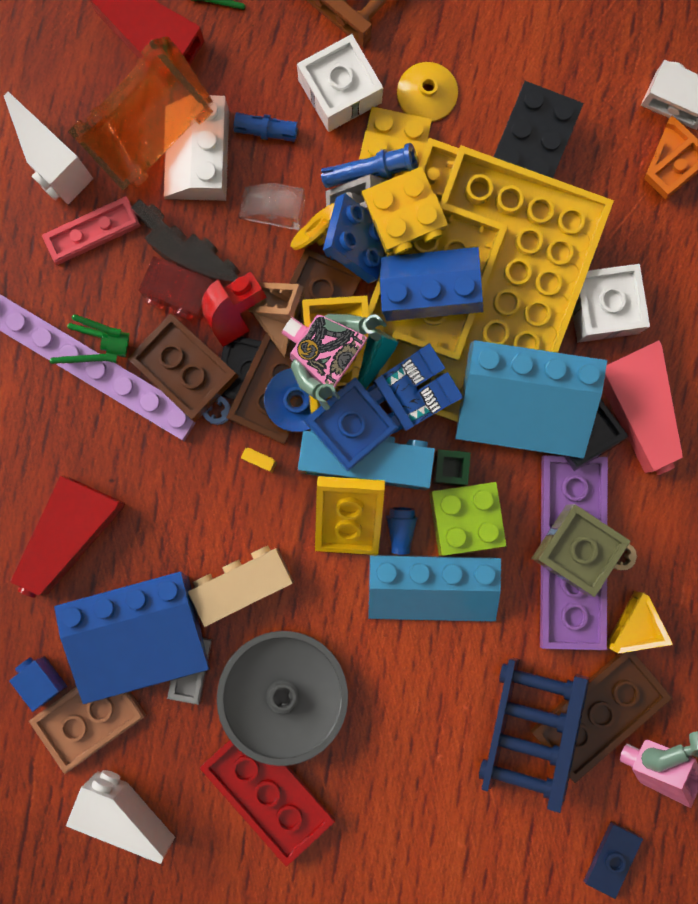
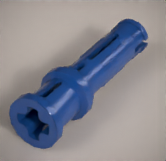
[321,143,418,188]

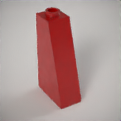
[90,0,205,92]
[10,476,125,598]

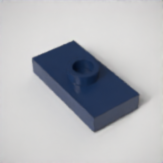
[583,821,643,899]

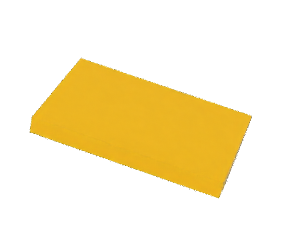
[366,138,614,422]

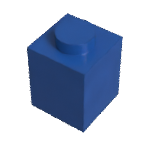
[9,656,67,712]

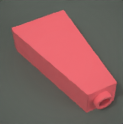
[603,340,683,475]

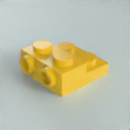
[359,106,432,178]
[362,166,448,255]

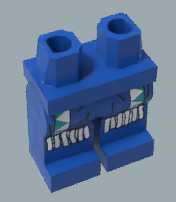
[367,343,463,434]

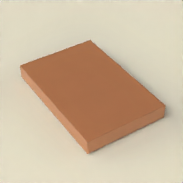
[28,687,146,774]

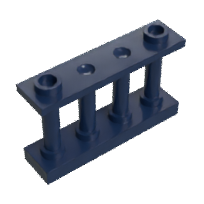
[479,658,590,813]

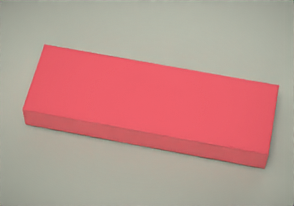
[42,196,141,265]

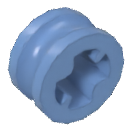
[203,396,231,425]

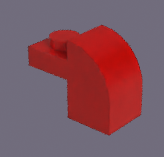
[201,271,267,347]

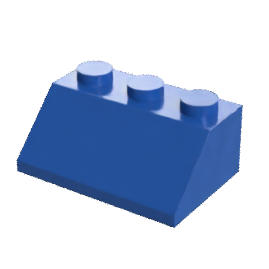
[380,247,484,321]

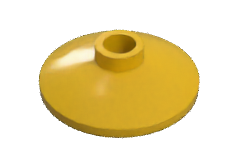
[397,62,458,122]
[291,203,335,250]

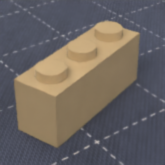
[188,545,294,627]

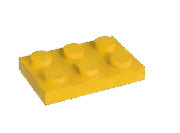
[315,476,385,555]

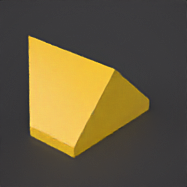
[607,591,673,654]

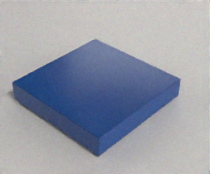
[304,377,399,472]

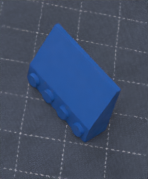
[54,571,210,704]

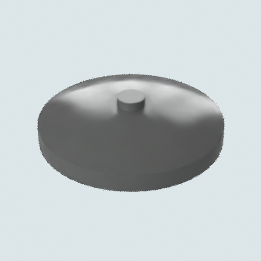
[217,631,348,766]

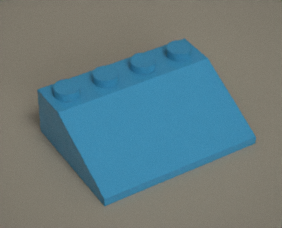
[455,340,607,458]

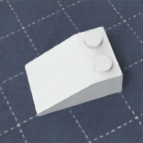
[4,92,94,204]
[66,770,175,864]

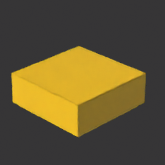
[241,448,277,473]

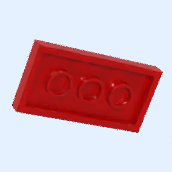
[199,739,335,867]

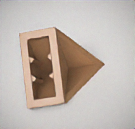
[248,282,305,358]

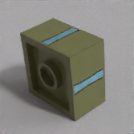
[531,504,631,597]

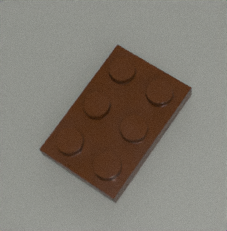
[127,313,239,423]

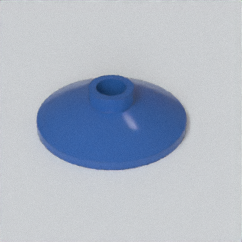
[264,368,311,432]

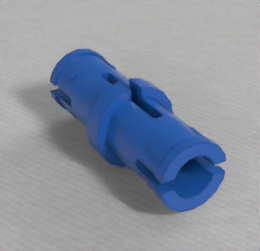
[234,112,298,142]

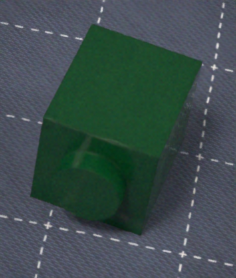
[432,449,471,486]

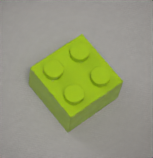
[429,482,506,556]

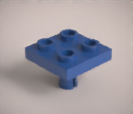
[323,193,384,284]

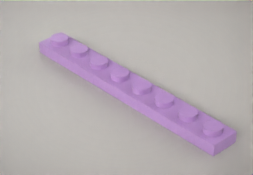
[0,294,195,441]

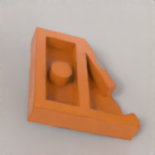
[644,115,698,200]

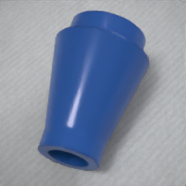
[386,507,418,555]

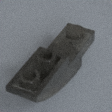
[131,199,240,287]

